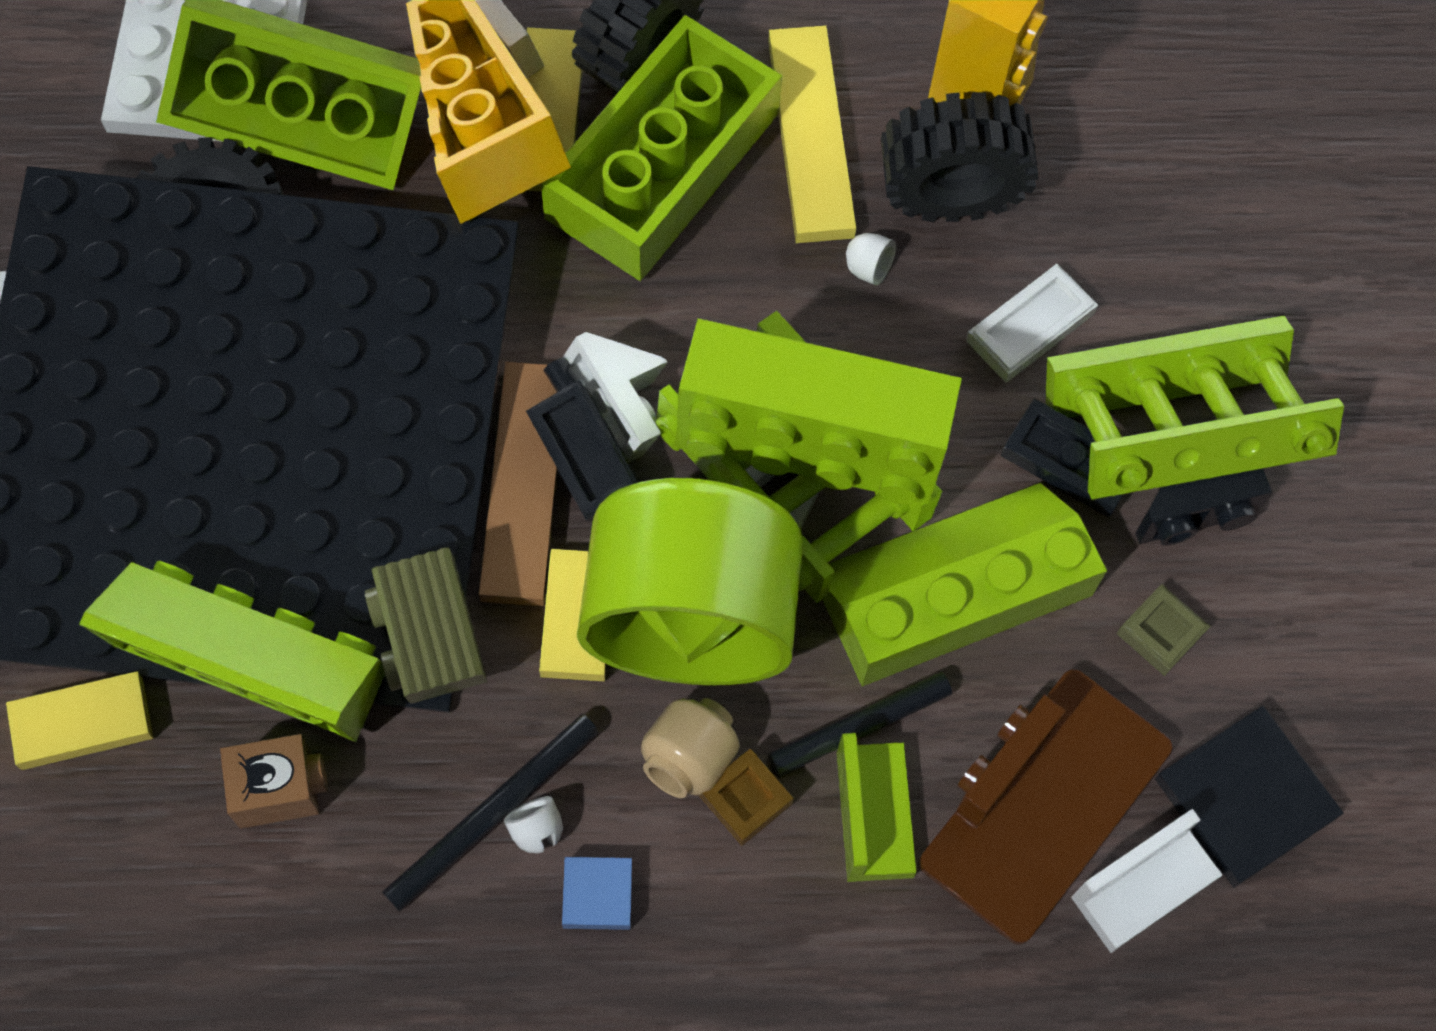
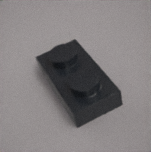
[1001,398,1123,518]

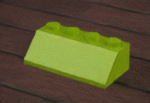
[156,0,421,190]
[823,483,1107,687]
[79,561,385,742]

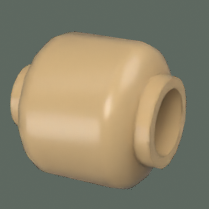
[641,698,740,798]

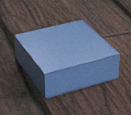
[562,857,632,930]

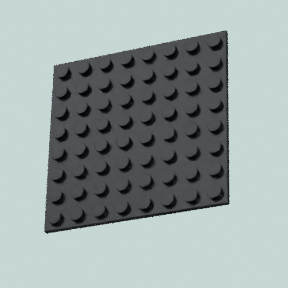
[0,166,519,713]

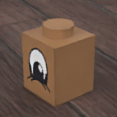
[220,734,328,829]

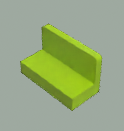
[836,733,916,882]

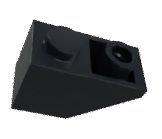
[1135,468,1272,546]

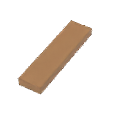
[479,362,558,606]

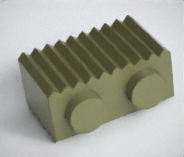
[365,548,487,704]

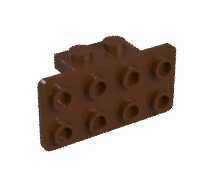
[919,669,1172,945]

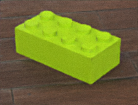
[541,15,782,282]
[676,318,962,504]

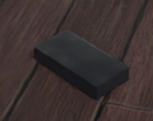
[526,379,640,522]

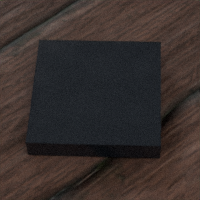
[1155,706,1344,888]

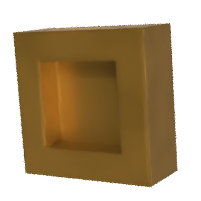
[699,749,794,846]

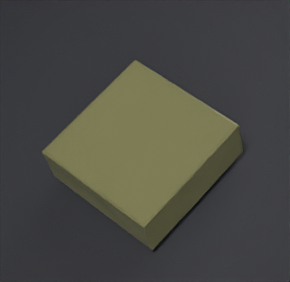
[1116,584,1210,676]

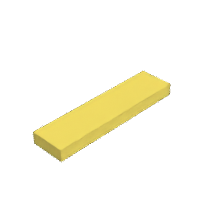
[768,26,856,243]

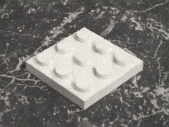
[101,0,307,142]

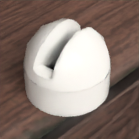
[846,232,896,286]
[504,796,563,854]

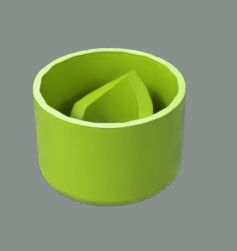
[577,478,803,685]

